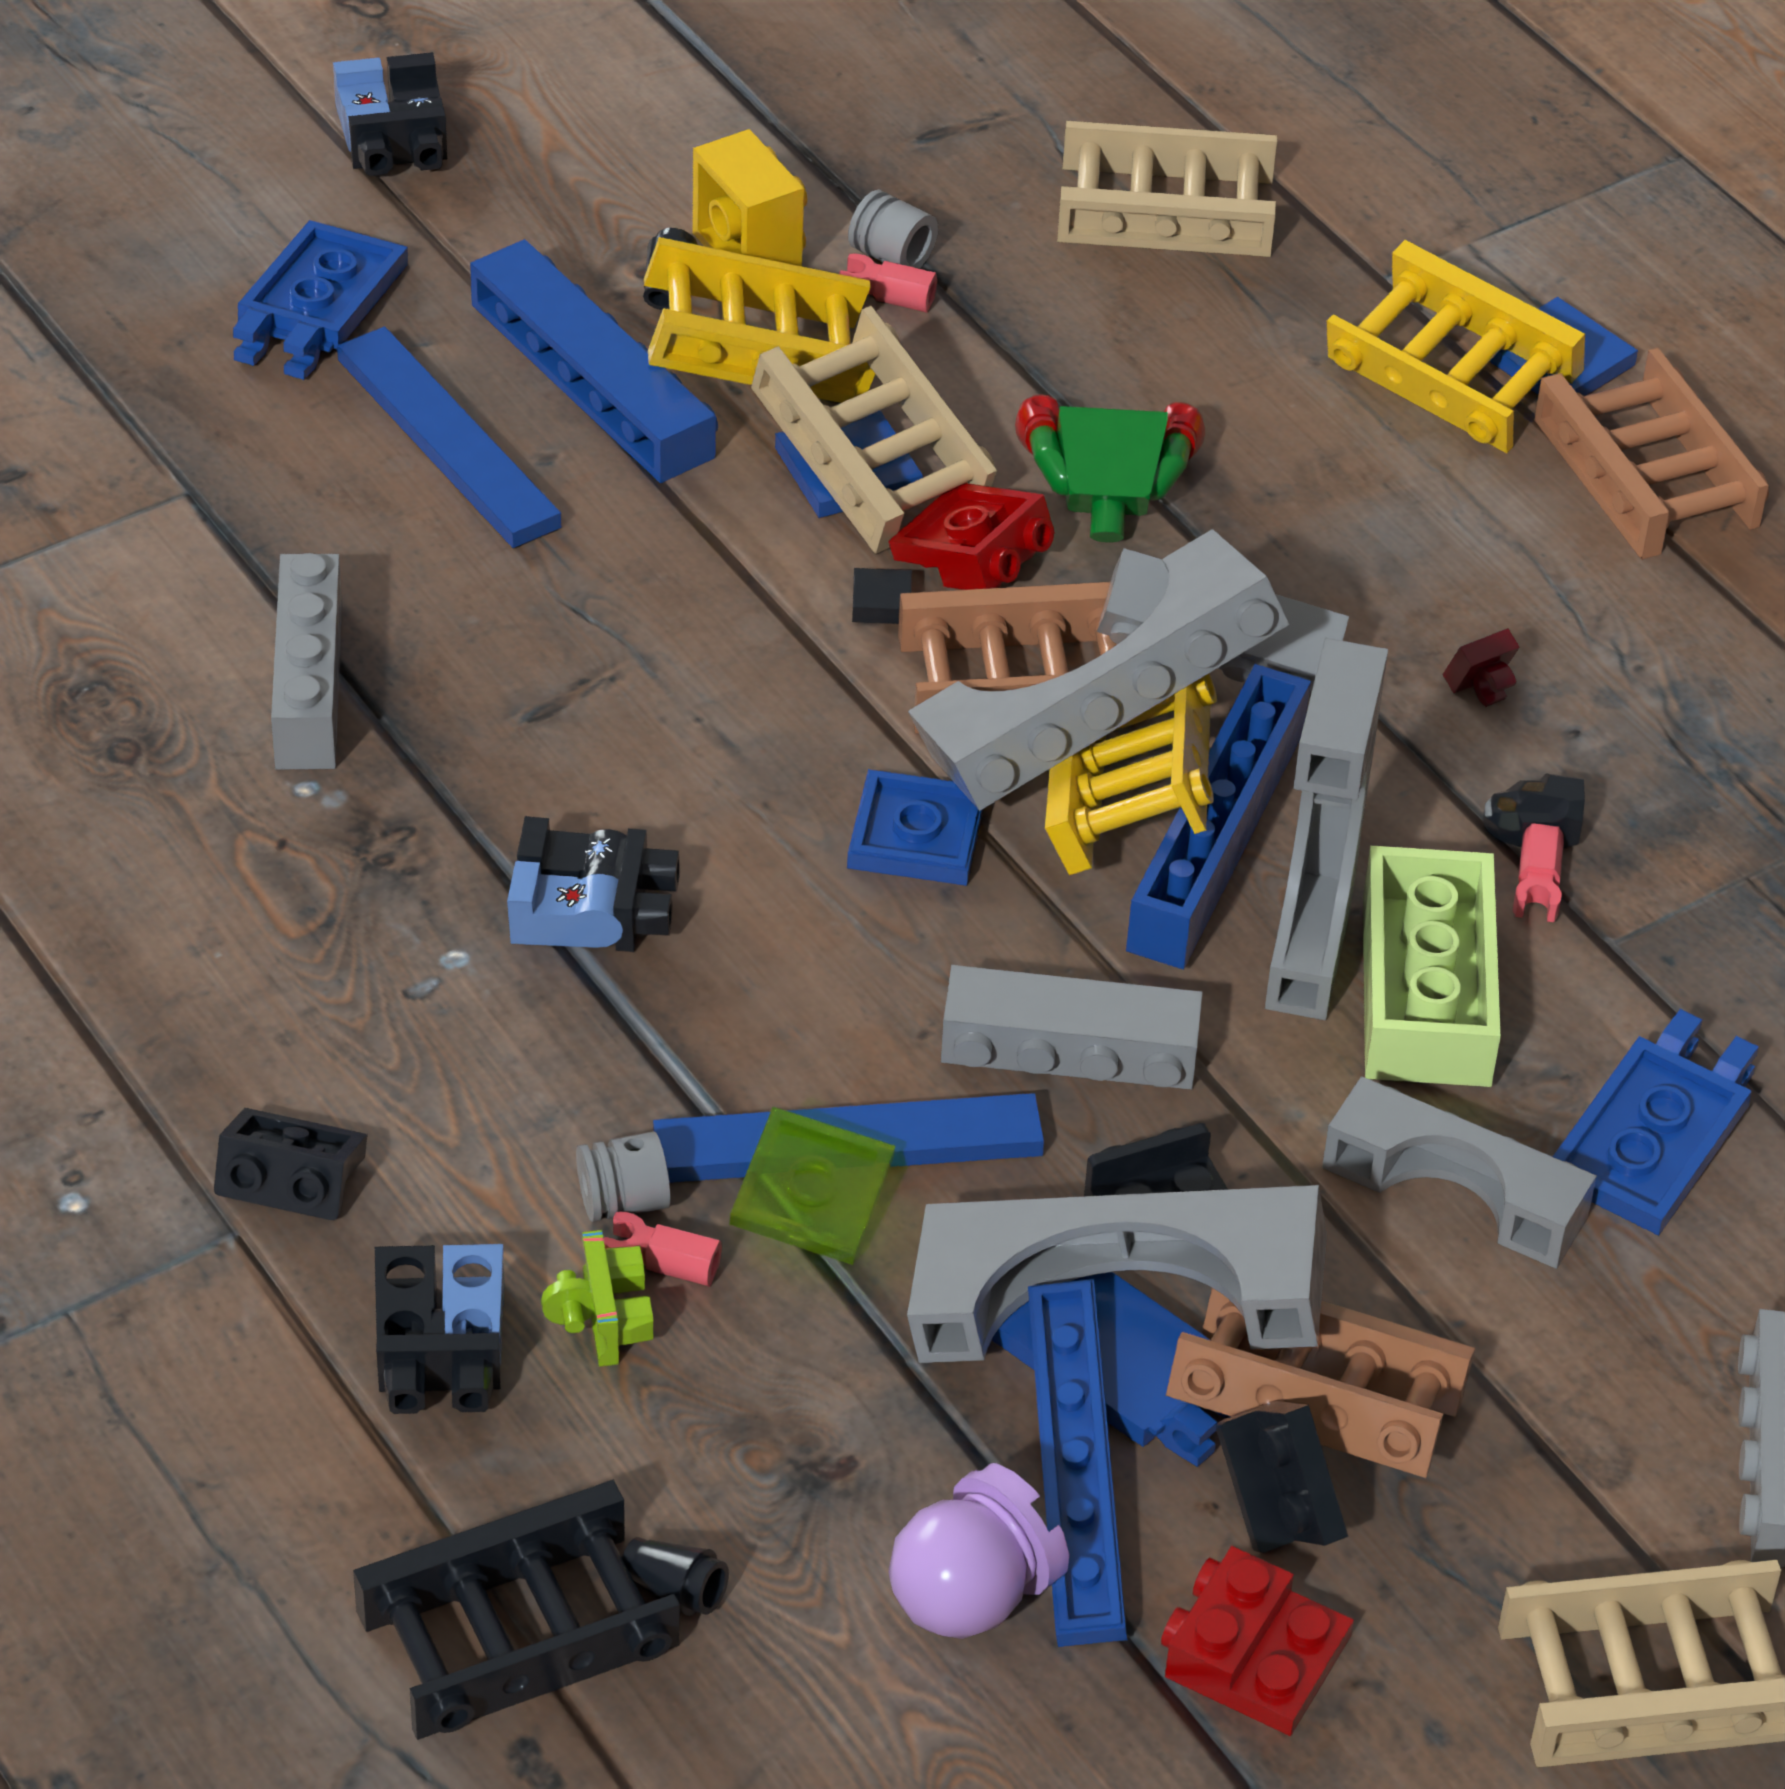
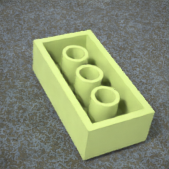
[1363,846,1501,1087]

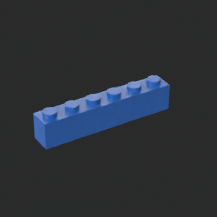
[470,239,718,484]
[1126,664,1311,970]

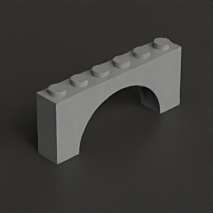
[908,529,1290,811]
[1265,638,1388,1020]
[907,1185,1327,1363]

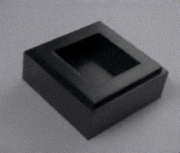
[852,568,912,624]

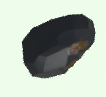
[1483,773,1585,849]

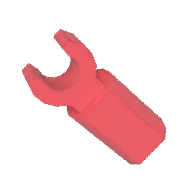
[839,253,937,313]
[1513,823,1564,922]
[604,1212,722,1287]

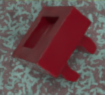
[1442,628,1520,707]

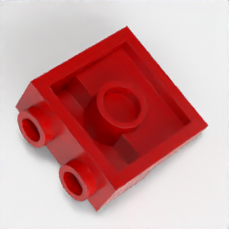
[888,483,1055,590]
[1161,1545,1354,1737]

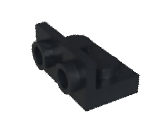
[214,1108,368,1221]
[1084,1123,1228,1197]
[1216,1401,1349,1553]

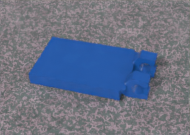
[233,220,408,380]
[1553,1009,1759,1236]
[992,1272,1231,1467]

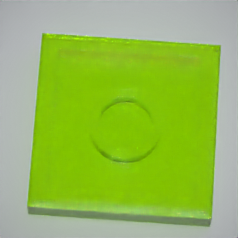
[729,1107,895,1265]

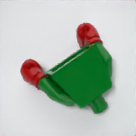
[1015,394,1205,543]

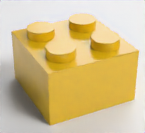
[692,129,807,266]

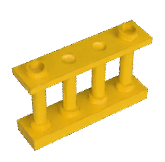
[644,237,875,403]
[1327,240,1585,454]
[1045,673,1217,876]

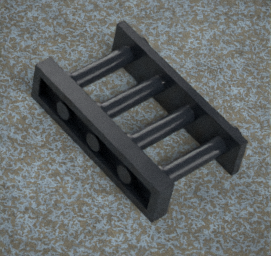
[353,1479,680,1740]

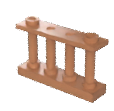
[1534,348,1769,560]
[898,582,1149,734]
[1166,1288,1475,1478]

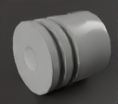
[848,189,938,269]
[576,1131,670,1222]

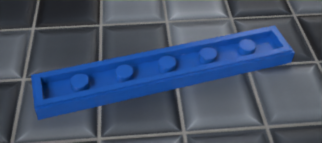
[337,326,562,548]
[653,1093,1044,1183]
[1028,1279,1127,1647]

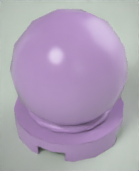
[888,1463,1069,1639]

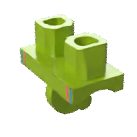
[541,1230,653,1367]

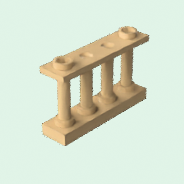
[1057,121,1277,257]
[751,306,997,554]
[1498,1560,1785,1768]

